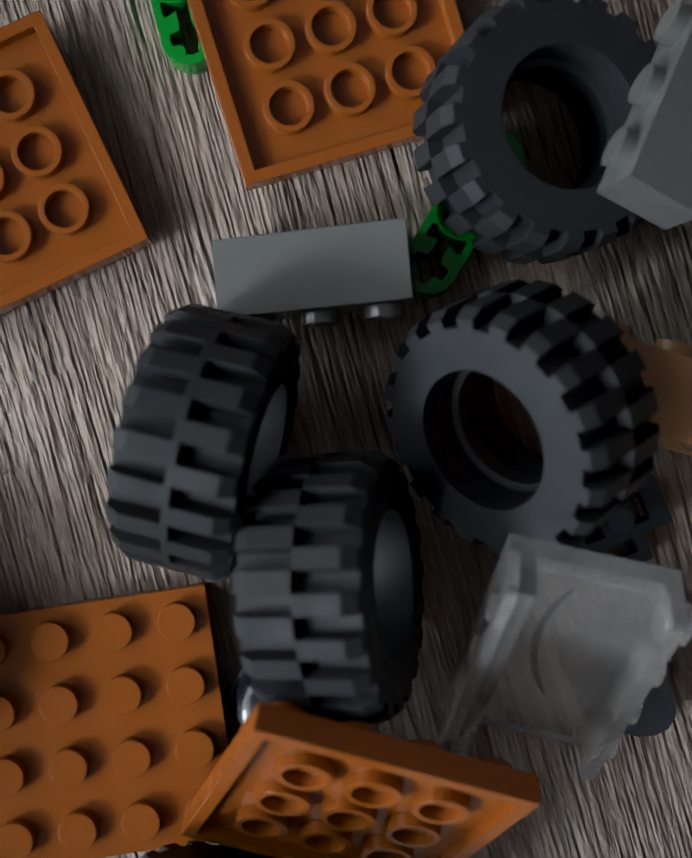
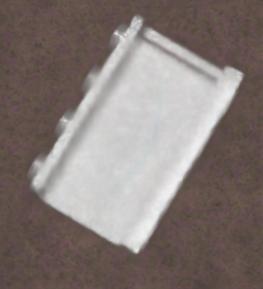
[441,533,692,780]

